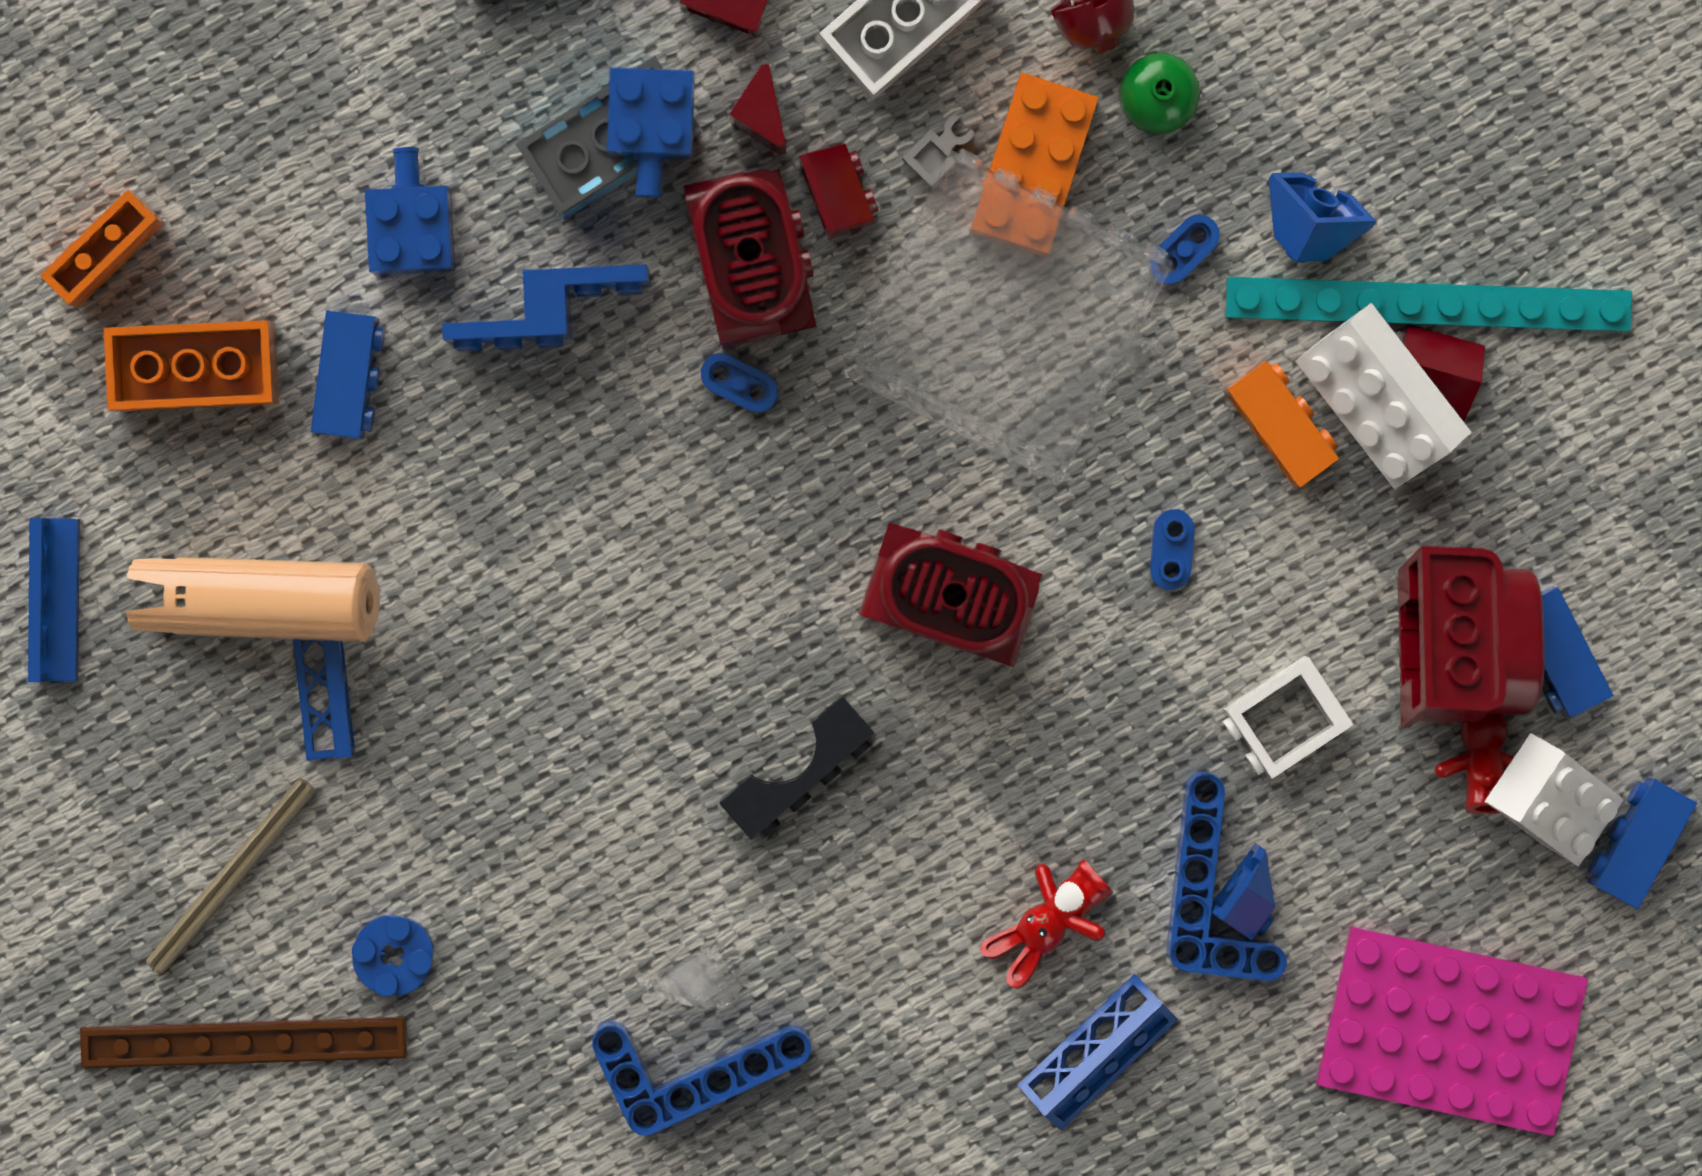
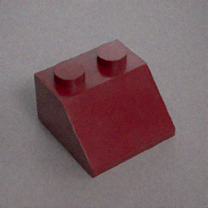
[799,143,879,240]

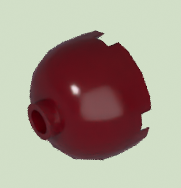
[1050,0,1135,53]

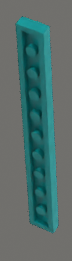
[1225,277,1632,332]

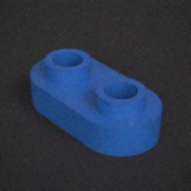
[1148,214,1220,285]
[701,353,778,413]
[1150,509,1195,590]

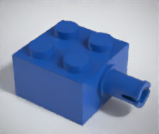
[607,67,695,198]
[365,147,455,275]

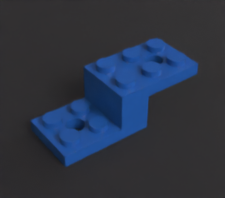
[442,264,651,352]

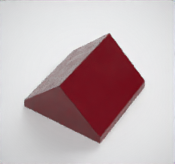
[729,63,787,155]
[1402,324,1485,422]

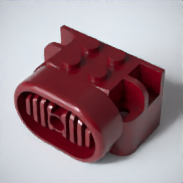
[683,169,817,349]
[858,522,1042,667]
[1398,546,1545,728]

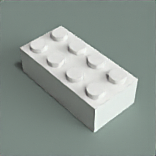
[819,0,987,101]
[1295,303,1471,489]

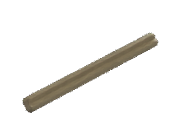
[146,778,316,974]

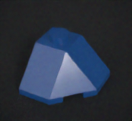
[1269,172,1376,263]
[1211,843,1275,940]

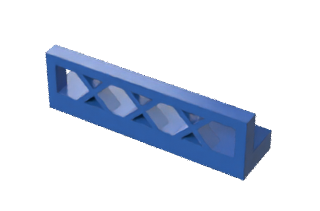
[28,518,80,682]
[293,639,356,761]
[1018,974,1178,1131]

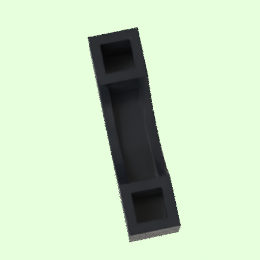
[719,695,874,840]

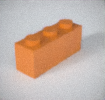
[39,189,165,308]
[1223,360,1339,488]

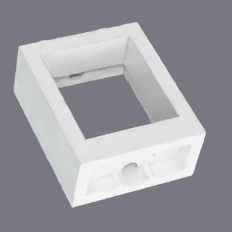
[1222,656,1353,779]

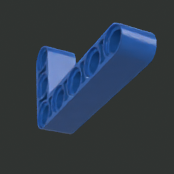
[1166,771,1287,981]
[592,1021,811,1136]

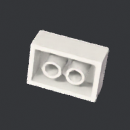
[1485,733,1624,867]

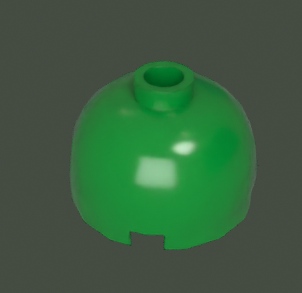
[1119,53,1200,135]

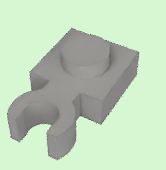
[902,114,975,188]

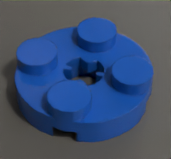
[352,915,434,996]

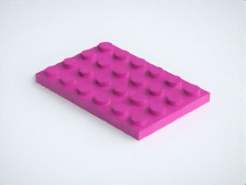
[1316,926,1589,1136]

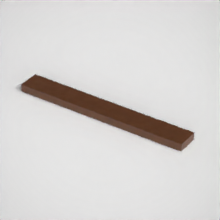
[80,1016,408,1069]

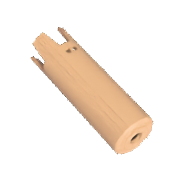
[125,557,380,642]

